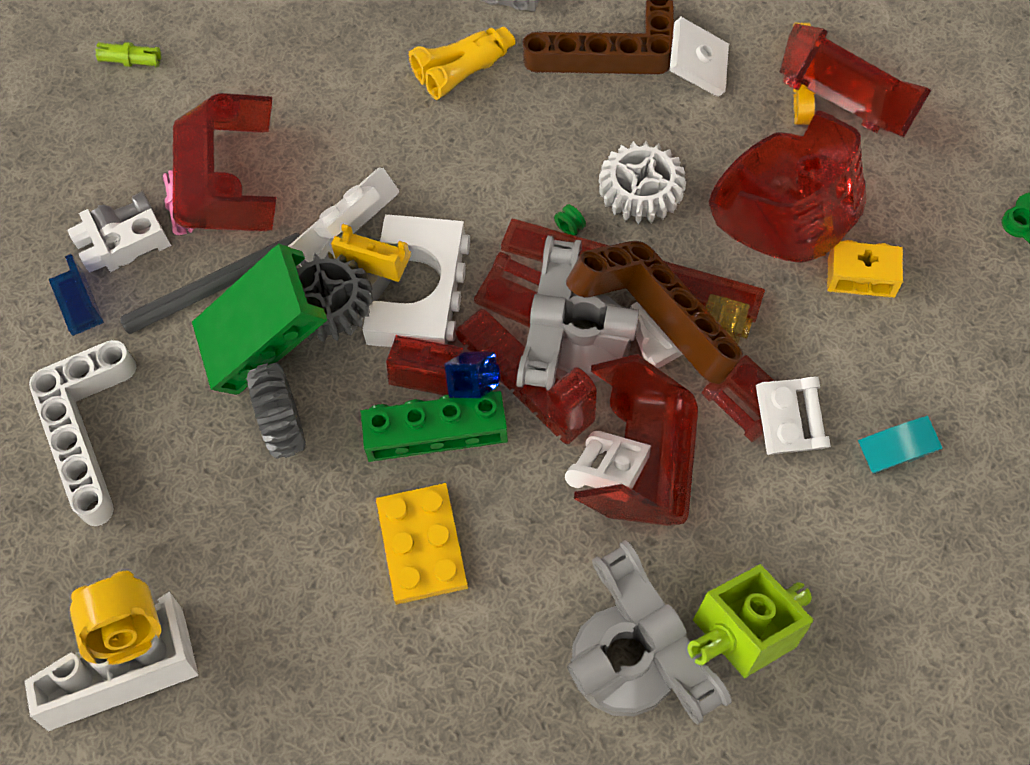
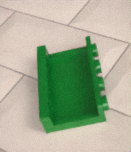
[192,243,327,395]

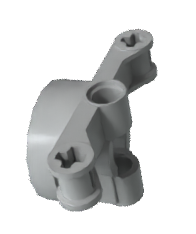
[517,235,639,392]
[567,540,732,724]

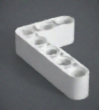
[29,340,136,526]

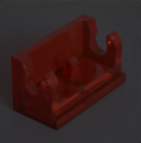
[386,335,463,395]

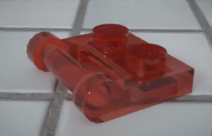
[474,252,542,328]
[701,355,774,442]

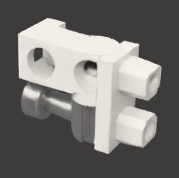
[67,191,171,273]

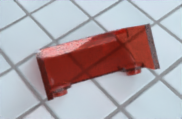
[779,23,931,138]
[173,93,276,231]
[574,354,698,526]

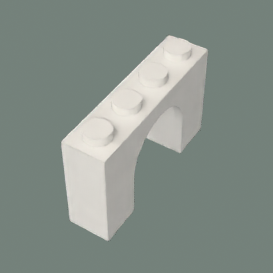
[362,214,470,353]

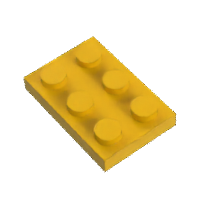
[376,483,468,604]

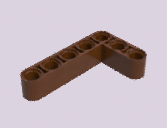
[523,0,674,74]
[566,241,743,384]

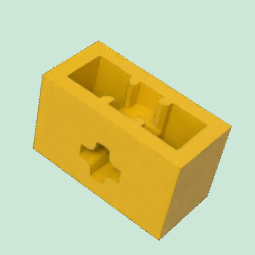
[827,240,903,298]

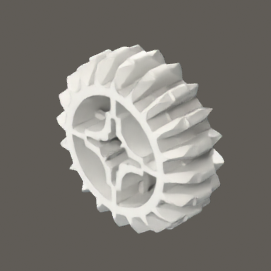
[599,141,686,224]

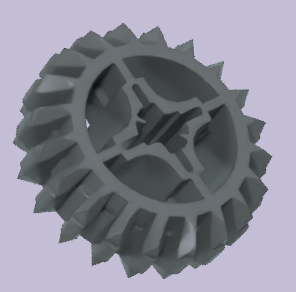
[296,251,373,343]
[246,362,306,459]

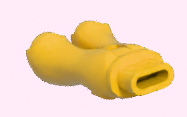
[408,26,516,100]

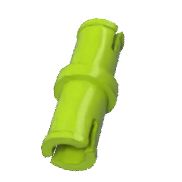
[95,42,161,67]

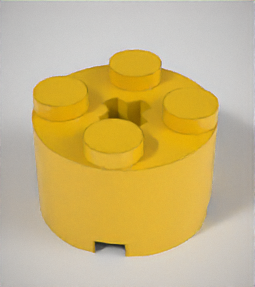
[70,571,161,665]

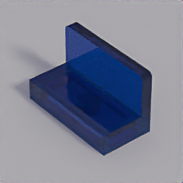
[49,254,104,336]

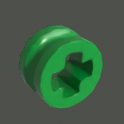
[554,204,586,238]

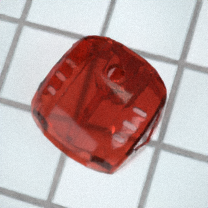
[708,110,867,263]

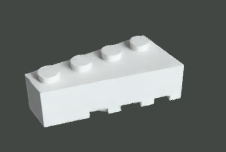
[25,592,199,731]

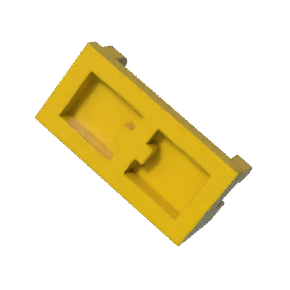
[331,224,411,282]

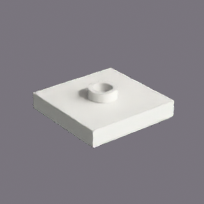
[670,17,729,96]

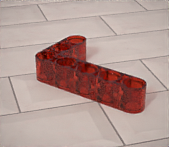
[455,309,597,445]

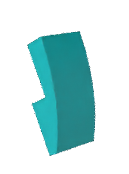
[858,416,943,474]

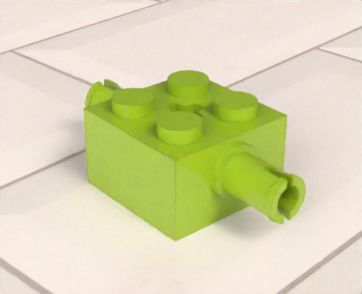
[688,564,814,679]

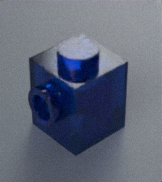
[444,352,500,398]

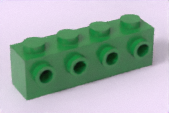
[360,390,508,462]

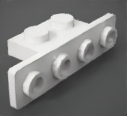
[288,168,399,267]

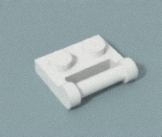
[756,377,831,455]
[565,431,651,497]

